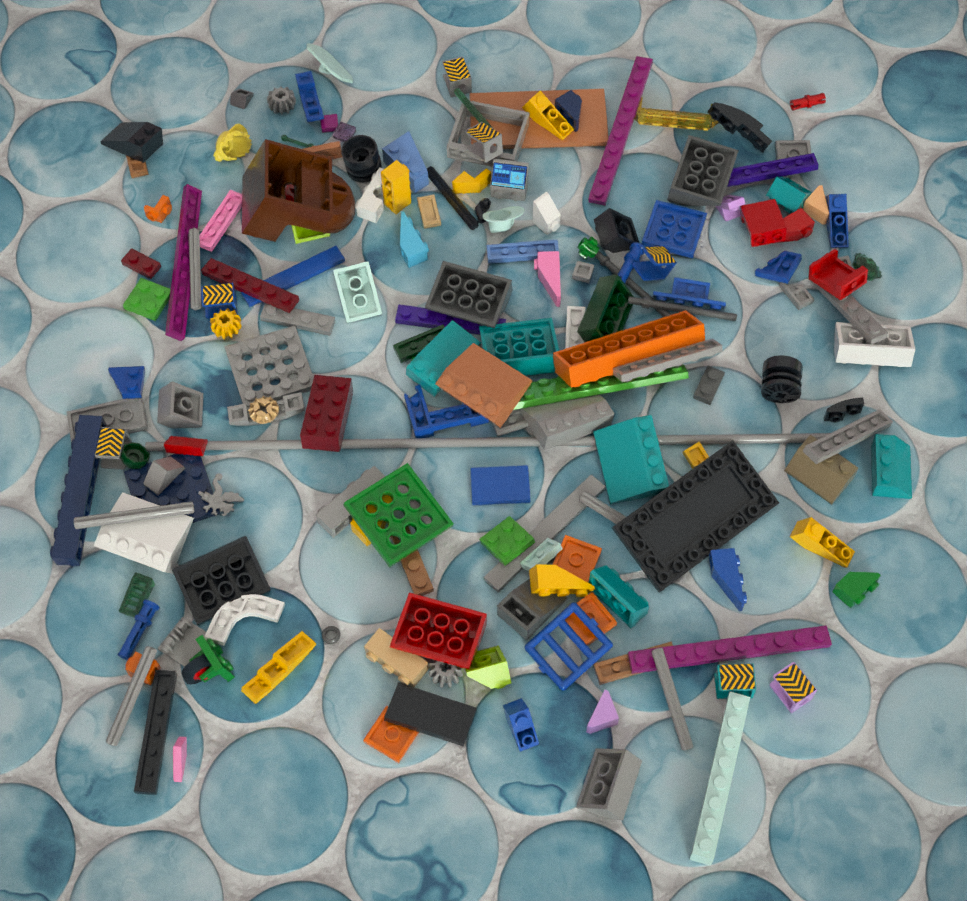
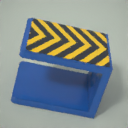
[632,246,677,281]
[201,283,238,319]

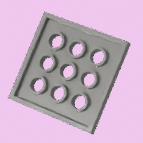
[225,325,314,407]

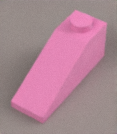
[534,251,561,307]

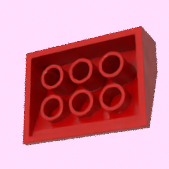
[390,592,487,670]

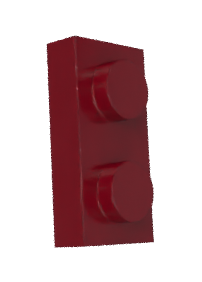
[121,248,161,279]

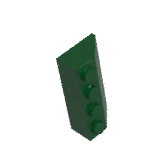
[577,274,634,342]

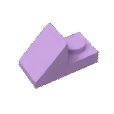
[716,195,745,221]

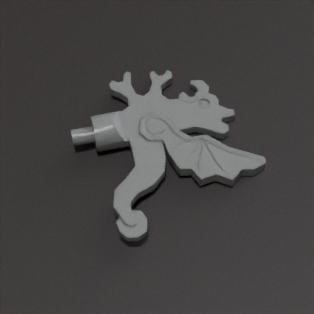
[198,473,244,516]

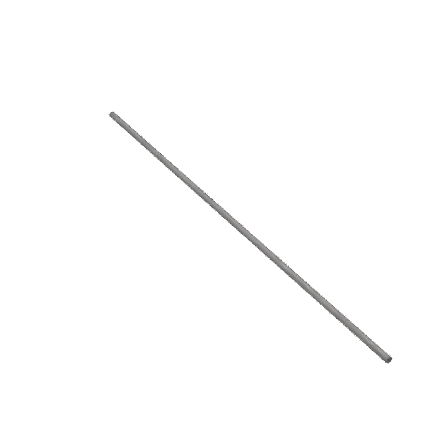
[145,433,830,451]

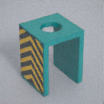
[714,664,756,699]

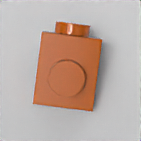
[144,195,172,223]

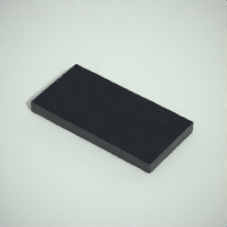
[384,682,477,747]

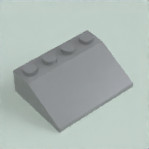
[519,395,615,450]

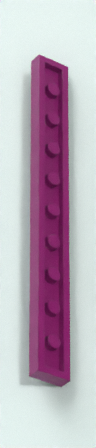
[588,56,653,206]
[165,184,202,341]
[627,625,832,674]

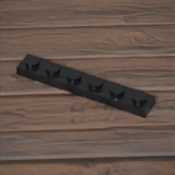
[134,670,177,795]

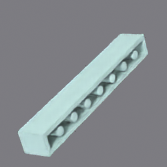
[689,692,750,866]

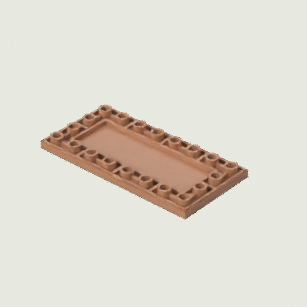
[470,89,608,149]

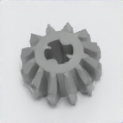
[267,86,296,114]
[429,660,463,688]

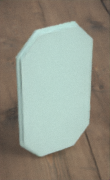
[307,43,353,83]

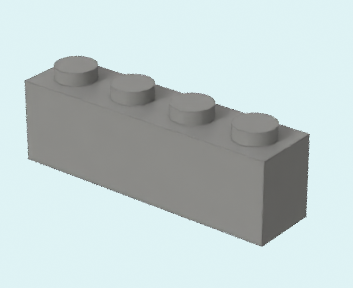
[316,466,386,538]

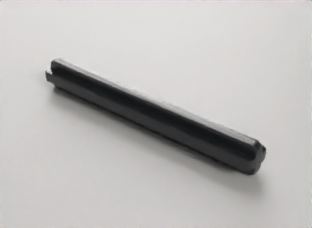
[426,166,479,230]

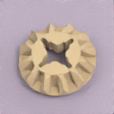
[248,396,279,424]

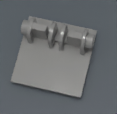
[157,616,206,667]

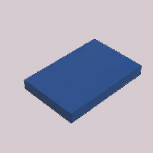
[471,465,530,505]

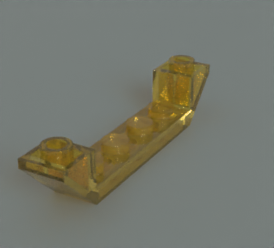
[635,97,719,131]

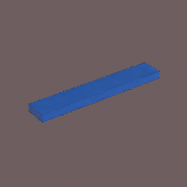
[241,246,345,308]

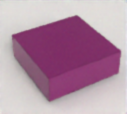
[321,114,339,133]

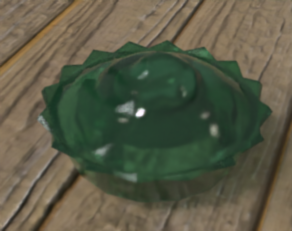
[852,253,882,281]

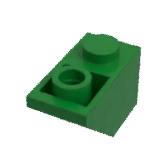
[832,572,881,608]

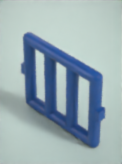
[524,602,613,691]

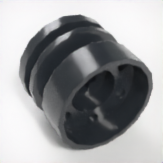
[341,135,382,182]
[761,355,803,403]

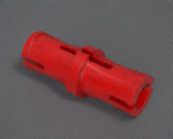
[790,93,826,111]

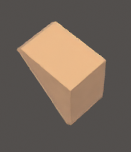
[803,185,829,224]

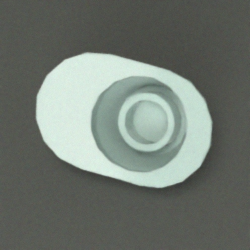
[483,206,525,233]

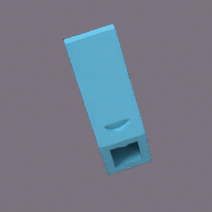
[400,211,429,268]

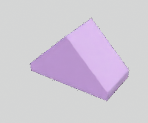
[586,690,619,734]

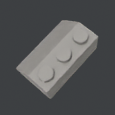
[576,748,642,821]

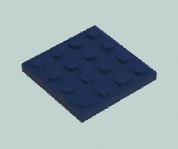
[124,454,220,523]

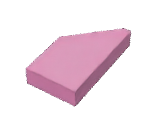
[173,736,187,782]

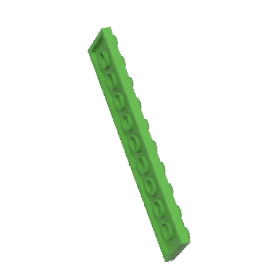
[513,364,689,410]

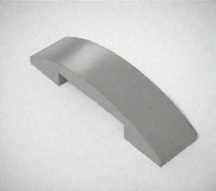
[227,392,305,426]

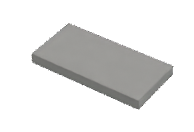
[67,398,148,442]

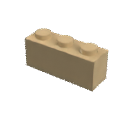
[364,628,429,687]

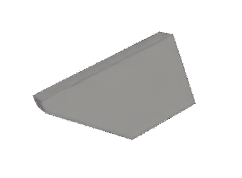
[779,282,814,310]

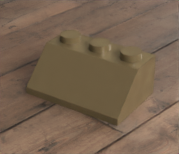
[784,434,858,505]

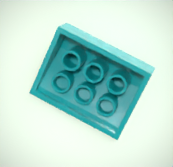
[479,318,560,376]
[593,415,669,504]

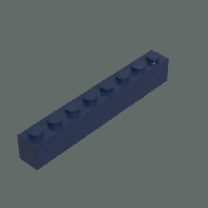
[50,415,107,566]

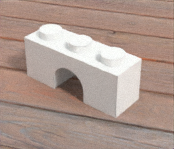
[355,167,384,223]

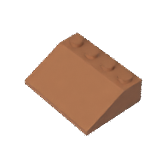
[435,343,533,428]

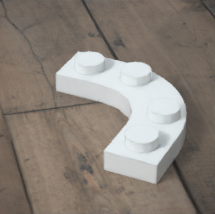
[205,594,285,646]

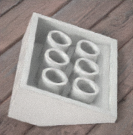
[94,492,194,574]

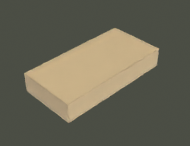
[417,194,441,229]

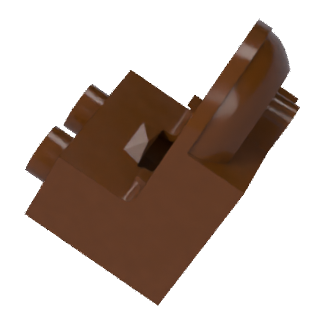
[242,139,355,242]

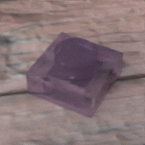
[333,121,356,142]

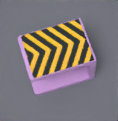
[769,662,817,714]

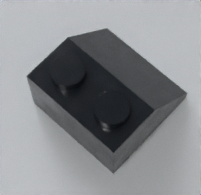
[594,208,639,253]

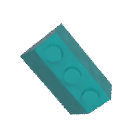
[871,434,912,499]
[589,565,649,629]

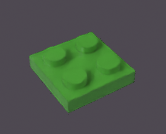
[123,278,171,321]
[479,516,535,566]

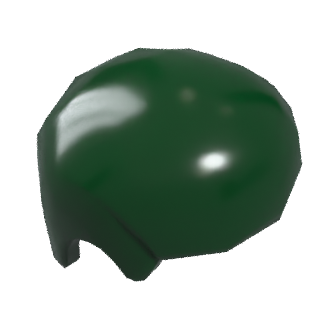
[120,442,150,469]

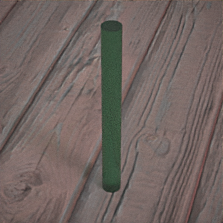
[454,88,494,129]

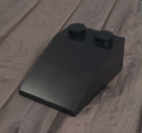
[100,122,163,163]

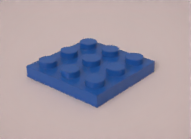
[641,200,707,259]

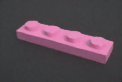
[199,190,242,252]

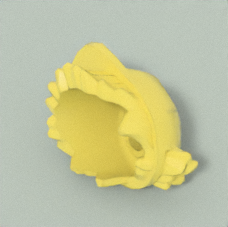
[213,123,252,162]

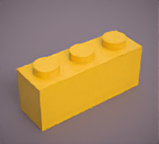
[381,160,411,214]

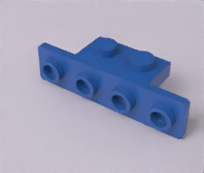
[653,277,726,310]

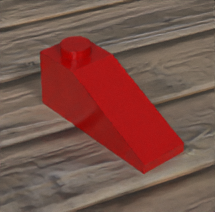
[776,208,815,243]

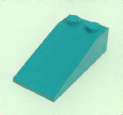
[406,320,481,397]

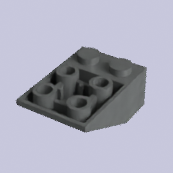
[497,579,567,640]

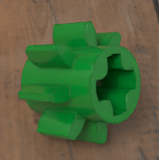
[577,236,599,259]

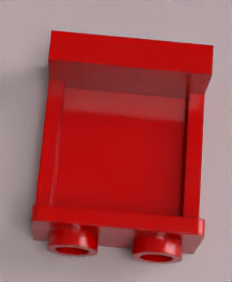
[740,199,787,247]
[809,249,868,300]

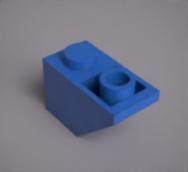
[502,698,539,752]

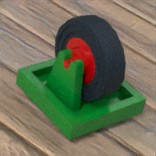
[181,635,235,685]

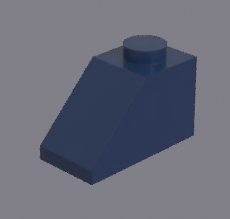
[555,90,582,132]

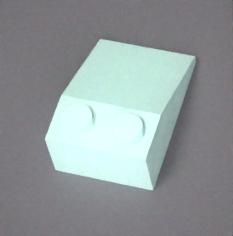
[333,261,382,323]

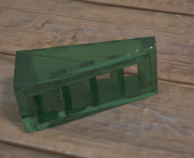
[119,572,155,618]

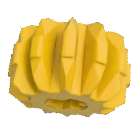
[210,308,242,340]

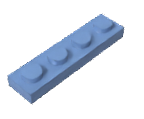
[486,239,559,264]

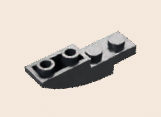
[707,102,772,153]

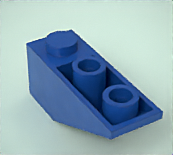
[825,194,849,248]
[708,548,747,611]

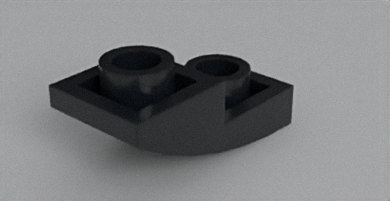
[824,397,864,422]

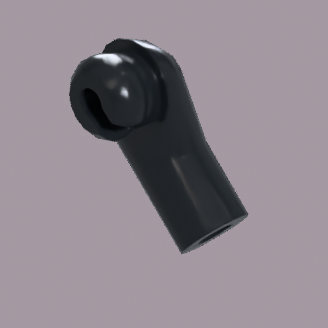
[475,198,491,224]

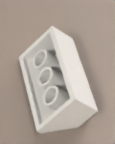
[834,322,915,367]

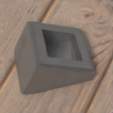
[230,88,254,109]

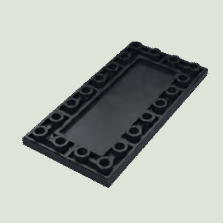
[612,440,779,592]

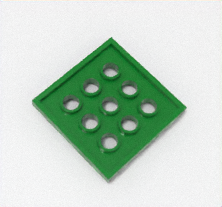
[343,463,454,568]

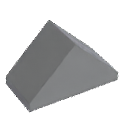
[143,456,185,495]

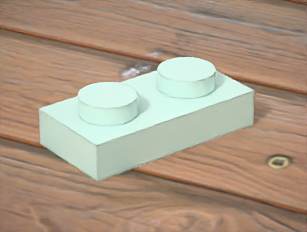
[520,538,563,571]

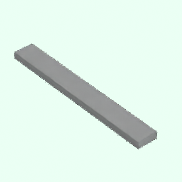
[484,475,605,592]

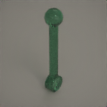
[281,135,314,148]

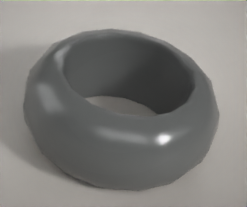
[322,626,341,644]

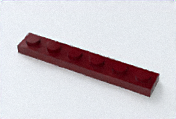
[201,258,300,313]

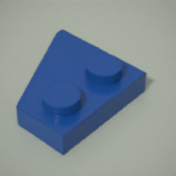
[755,251,802,284]
[108,366,145,399]

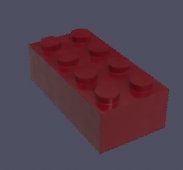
[300,375,353,452]

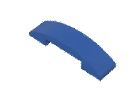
[295,71,324,122]

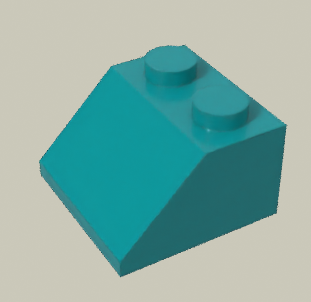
[766,177,813,214]

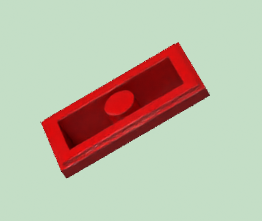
[164,436,208,456]

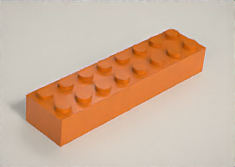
[553,310,705,388]

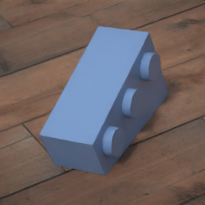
[382,131,429,193]

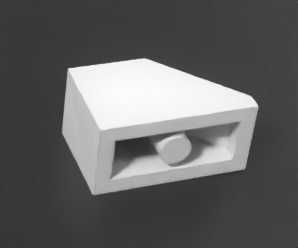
[533,192,561,235]

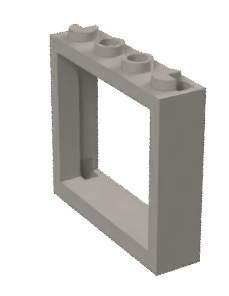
[447,99,530,167]

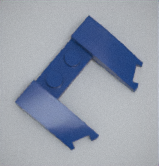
[404,384,489,438]

